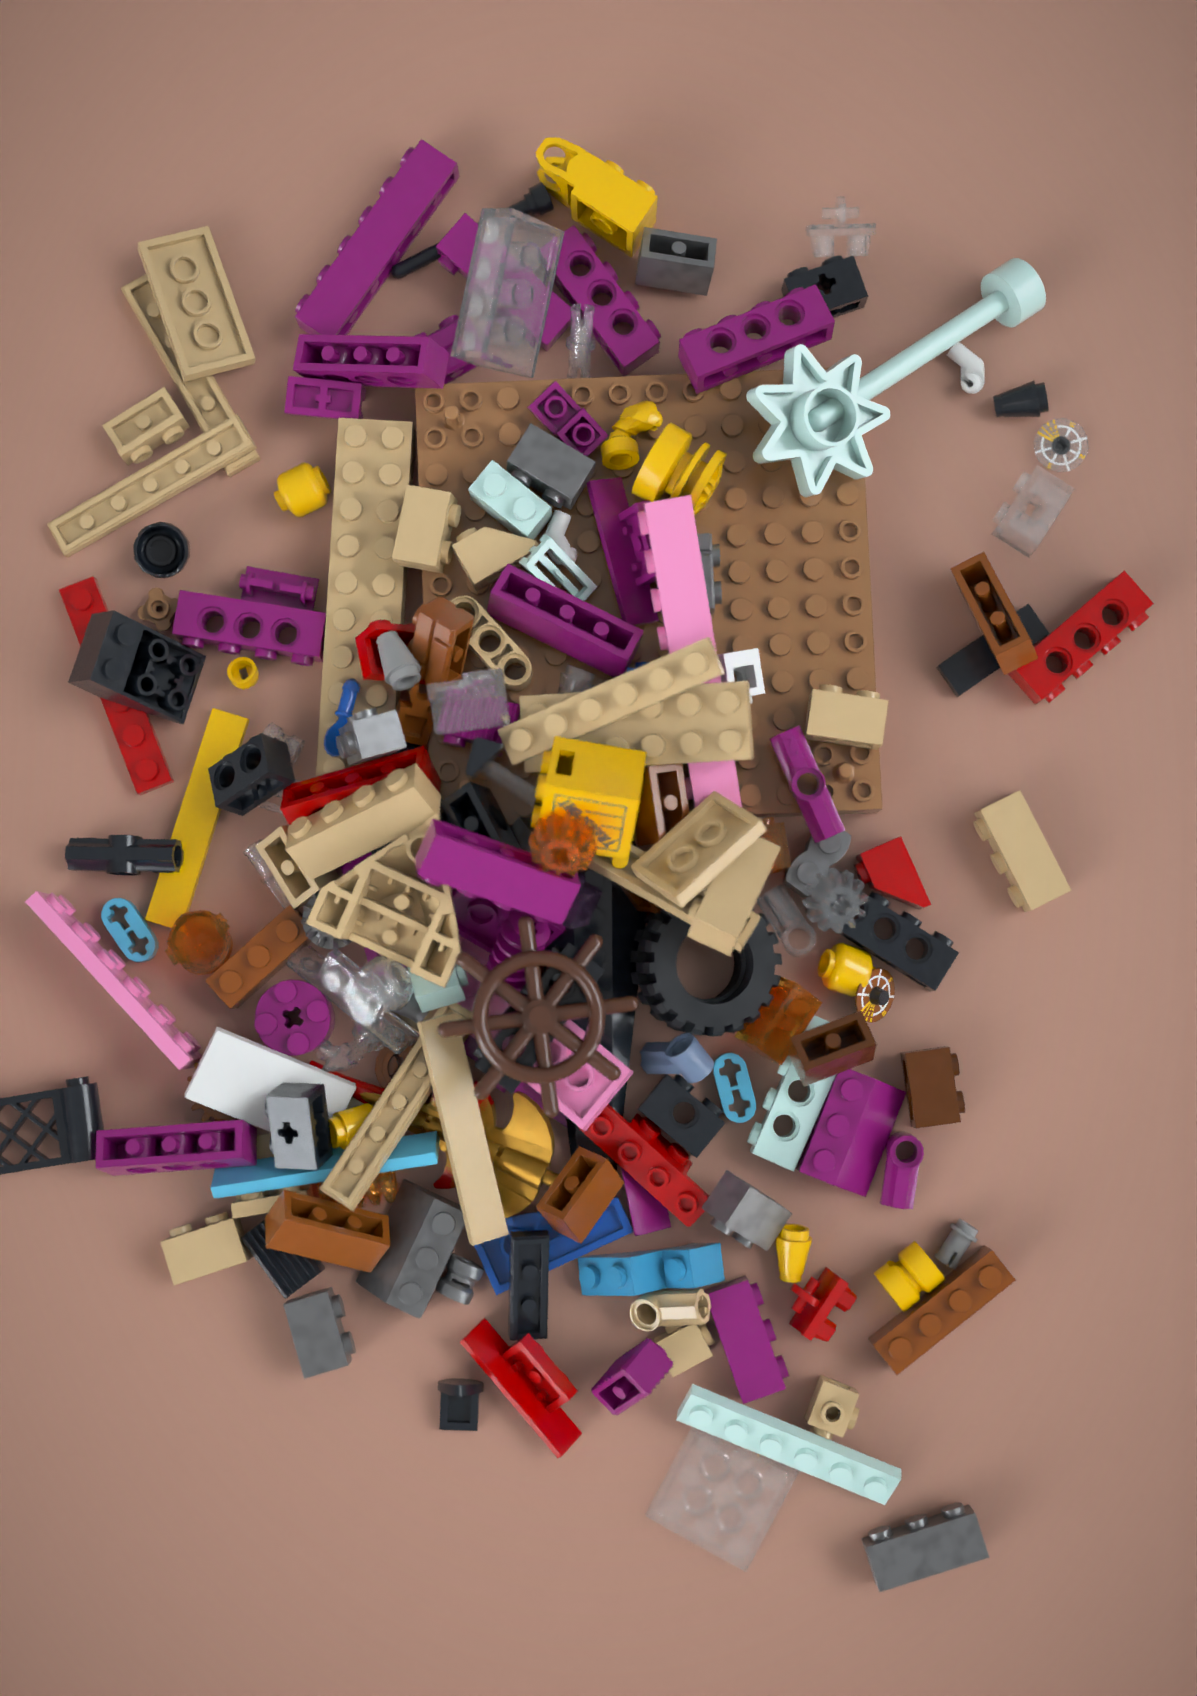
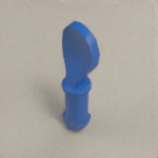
[324,679,360,756]

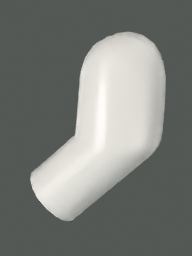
[947,342,985,394]
[545,510,577,566]

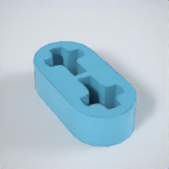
[101,898,159,962]
[713,1053,756,1123]

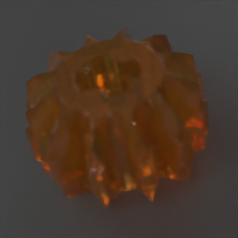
[529,811,597,877]

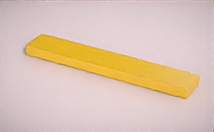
[145,708,250,931]

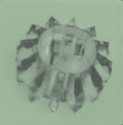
[802,868,869,933]

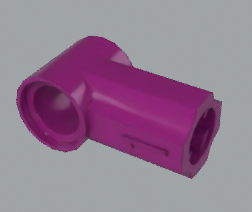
[880,1131,924,1209]

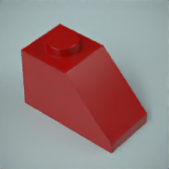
[854,836,931,909]

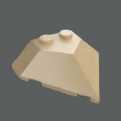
[306,813,461,988]

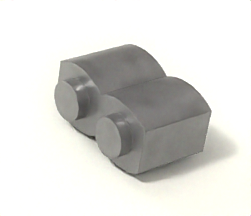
[783,831,851,899]

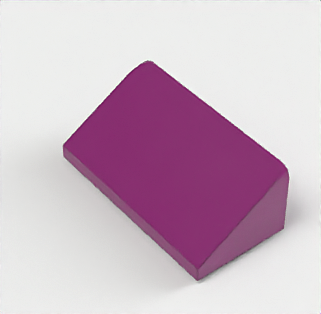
[621,1167,671,1236]

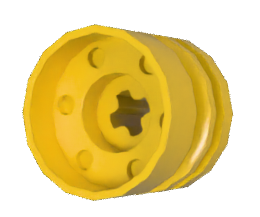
[632,423,727,516]

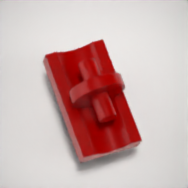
[789,1267,857,1342]

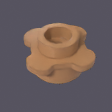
[138,588,178,631]

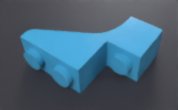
[578,1243,725,1296]

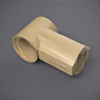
[630,1288,711,1332]

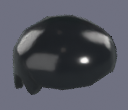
[133,522,190,578]

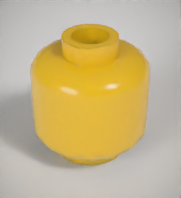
[273,462,331,517]
[818,943,876,996]

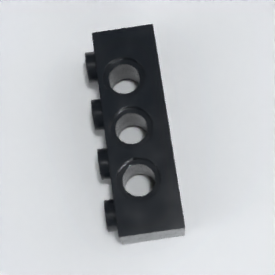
[805,871,959,991]

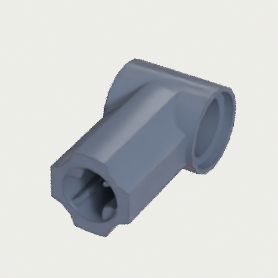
[640,1033,714,1083]

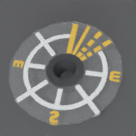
[1034,418,1089,472]

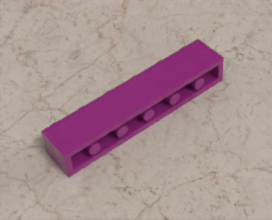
[295,139,460,335]

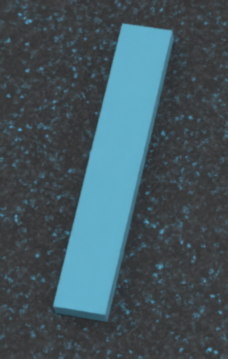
[210,1131,440,1199]

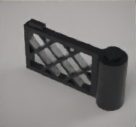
[0,1076,104,1175]

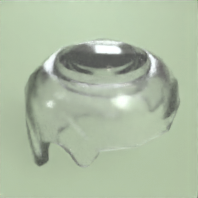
[352,956,413,1013]

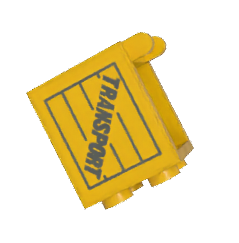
[531,736,647,869]

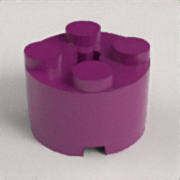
[254,980,335,1056]

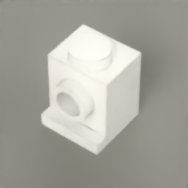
[718,648,765,703]

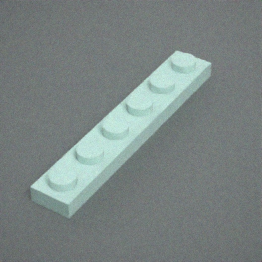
[676,1384,901,1505]

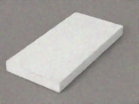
[185,1027,356,1132]

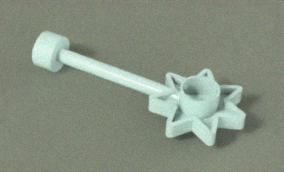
[746,258,1046,497]

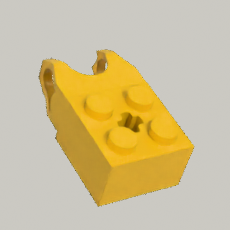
[535,138,658,258]

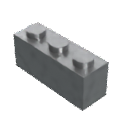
[862,1503,989,1592]

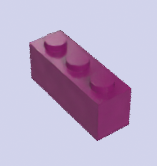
[704,1275,789,1404]

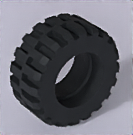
[630,906,782,1036]

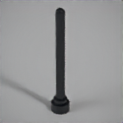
[391,182,554,279]

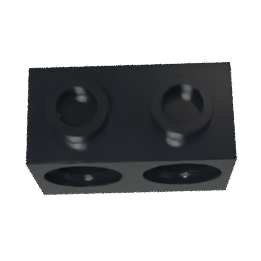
[208,733,295,816]

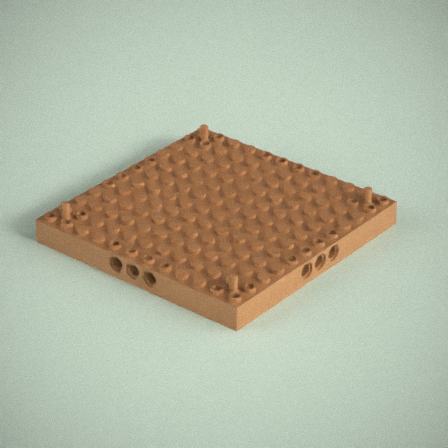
[415,368,882,827]

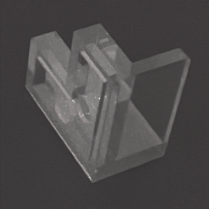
[427,668,511,735]

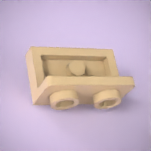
[102,387,190,465]

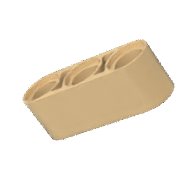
[451,595,533,691]

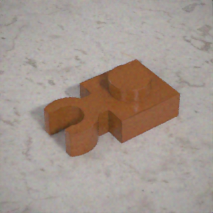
[396,683,438,746]

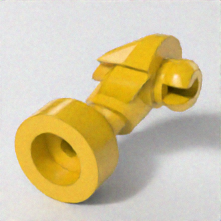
[601,401,663,470]

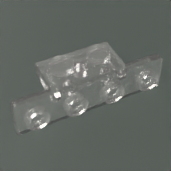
[286,945,419,1054]

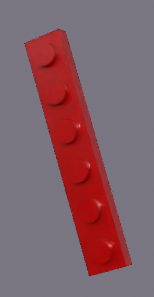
[59,576,174,795]

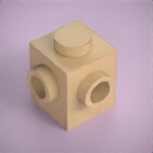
[804,1375,860,1439]

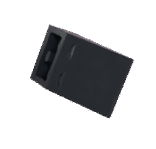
[68,610,206,724]

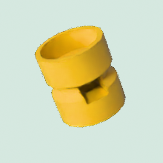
[873,1241,945,1313]

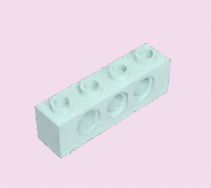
[747,1014,836,1172]

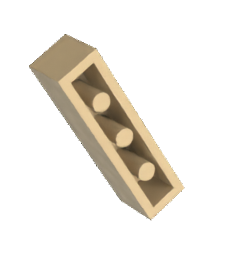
[285,763,441,880]

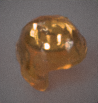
[165,910,233,975]

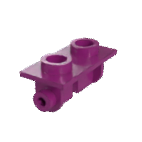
[239,566,319,611]

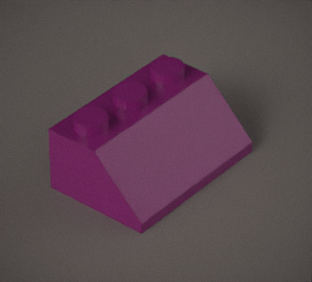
[795,1069,906,1197]

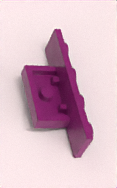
[586,477,659,626]

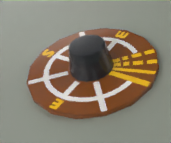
[855,968,895,1023]

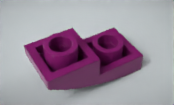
[527,381,609,456]

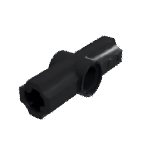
[65,835,184,876]

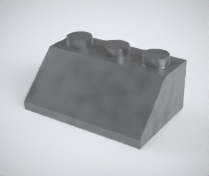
[356,1179,465,1319]

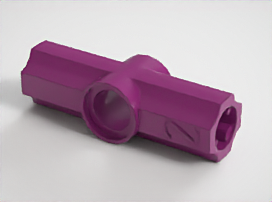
[769,725,845,843]

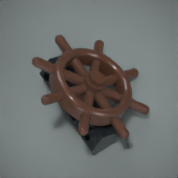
[438,916,639,1118]

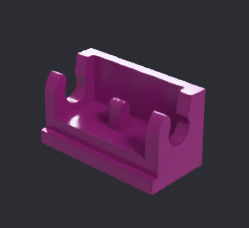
[284,376,366,419]

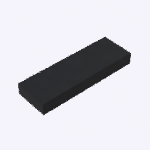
[936,604,1050,697]
[508,1230,549,1341]

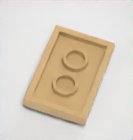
[631,791,766,908]

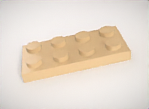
[137,226,255,382]

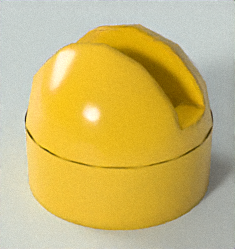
[227,657,259,690]

